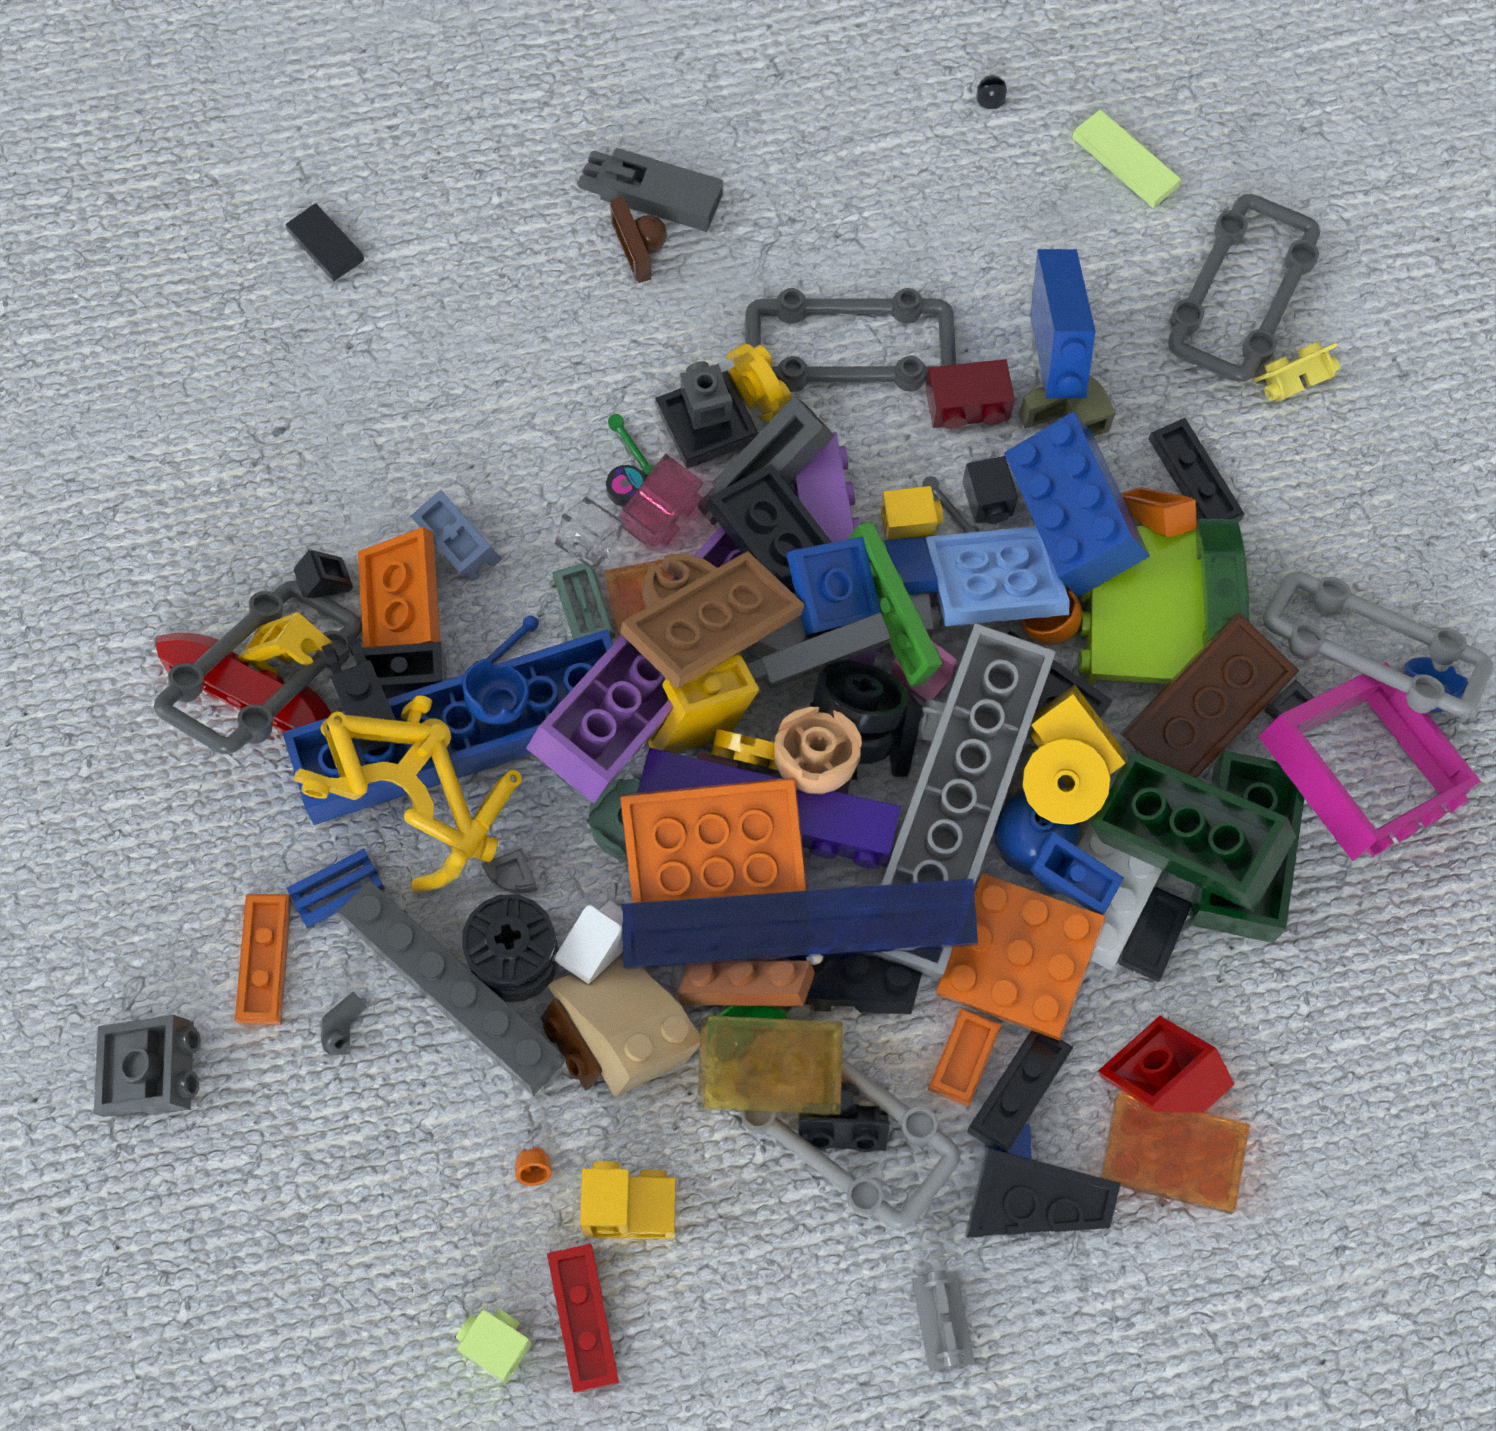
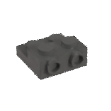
[94,1015,201,1117]

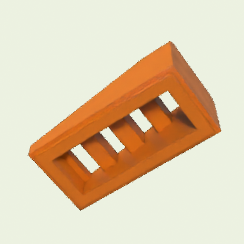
[1121,487,1197,537]

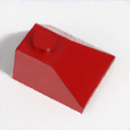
[1097,1015,1235,1113]

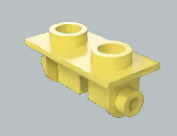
[1253,341,1340,402]

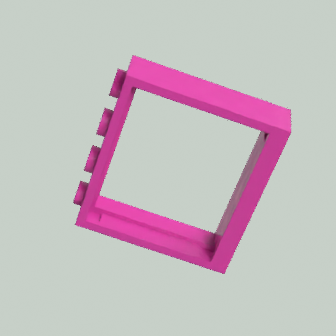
[1258,662,1481,861]

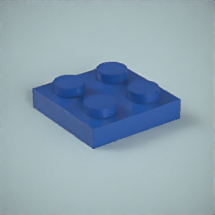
[786,537,881,635]

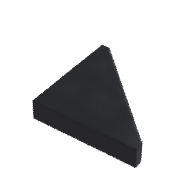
[889,691,922,777]

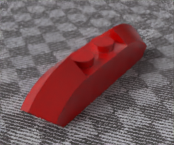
[155,633,332,732]

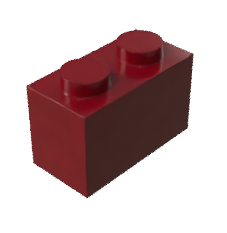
[925,359,1015,429]

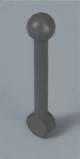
[922,476,980,533]

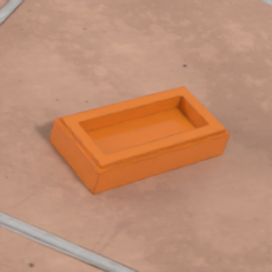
[928,1008,1001,1107]

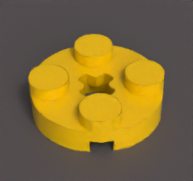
[727,343,792,422]
[711,729,778,770]

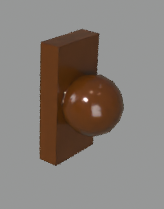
[610,196,667,283]

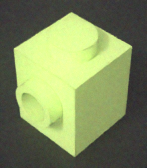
[456,1308,533,1384]

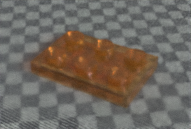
[1100,1092,1250,1215]

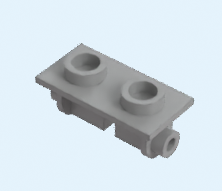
[912,1270,975,1372]

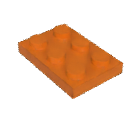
[358,527,441,648]

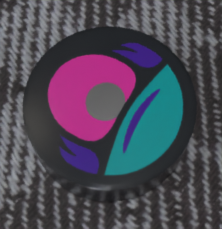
[606,465,646,507]

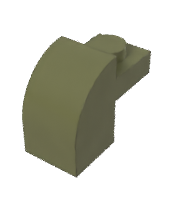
[1019,375,1116,436]

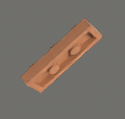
[677,961,815,1006]

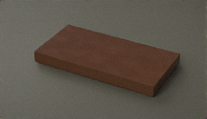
[1120,612,1300,778]

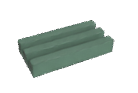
[552,561,615,640]

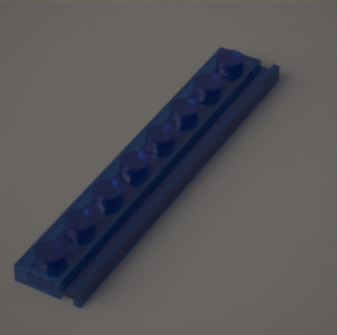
[621,879,978,970]

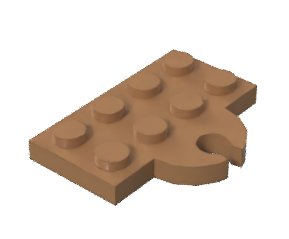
[620,551,805,689]

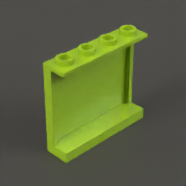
[1078,526,1241,686]

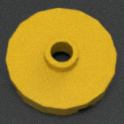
[1023,737,1110,825]

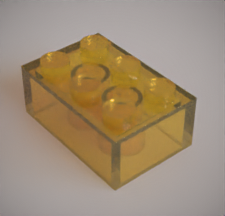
[697,1016,843,1116]

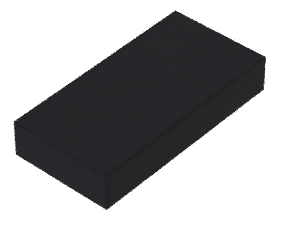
[285,203,364,282]
[1119,886,1192,982]

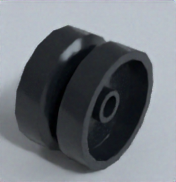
[809,662,908,764]

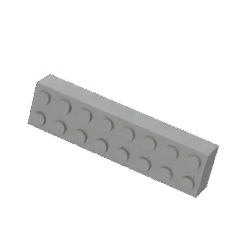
[859,623,1056,980]

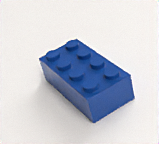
[1004,411,1150,597]

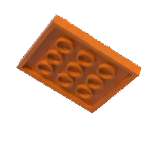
[620,778,814,968]

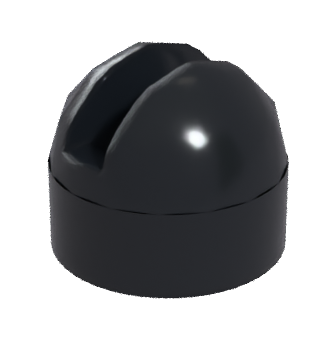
[976,75,1007,109]
[825,1081,860,1118]

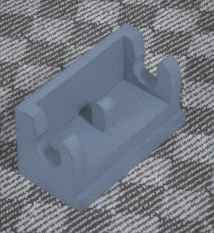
[411,490,502,580]

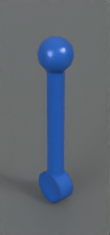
[472,616,539,665]

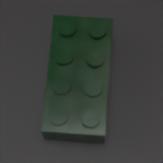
[1189,750,1304,943]
[1090,751,1296,912]

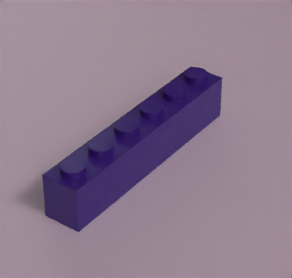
[637,747,901,869]

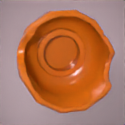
[1020,589,1082,646]

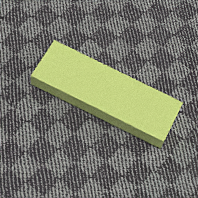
[1072,109,1181,208]

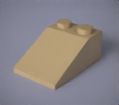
[548,951,703,1098]

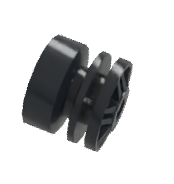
[462,894,559,1002]

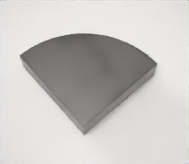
[482,848,538,893]

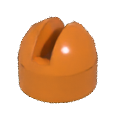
[515,1146,552,1186]

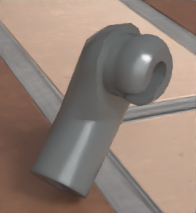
[321,992,367,1056]

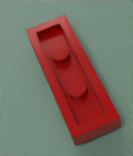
[547,1243,620,1394]

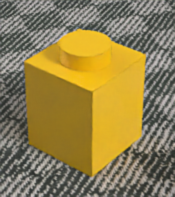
[880,486,943,540]

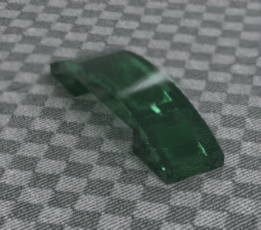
[1195,519,1250,646]

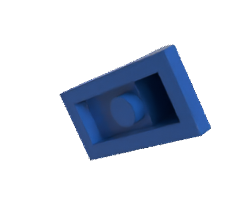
[1030,832,1124,915]

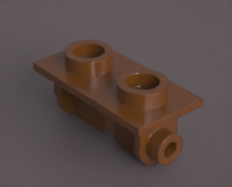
[540,998,603,1091]

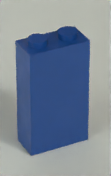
[1030,249,1096,398]

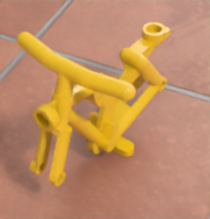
[293,696,522,894]

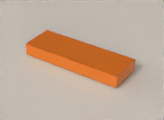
[235,894,292,1025]

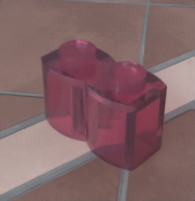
[614,453,704,550]

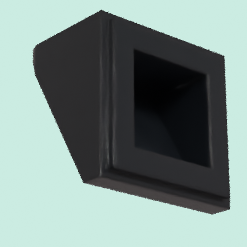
[294,550,353,598]

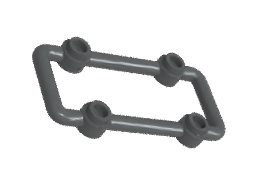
[1168,194,1320,382]
[745,288,956,392]
[154,581,362,754]

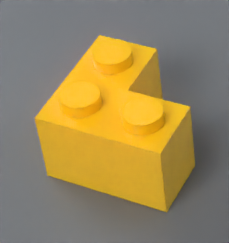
[580,1161,676,1239]

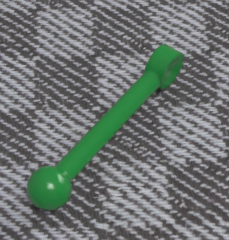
[608,414,658,481]

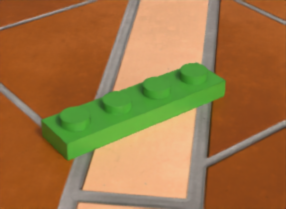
[847,522,943,687]

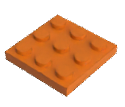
[936,873,1106,1041]

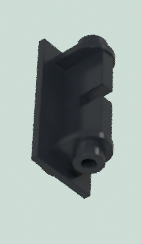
[798,1102,890,1152]

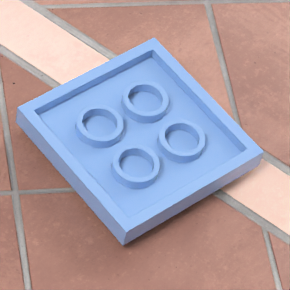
[926,527,1070,626]

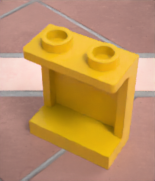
[648,654,759,754]

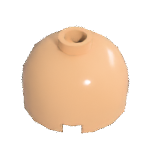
[775,707,861,794]

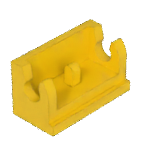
[237,612,332,675]

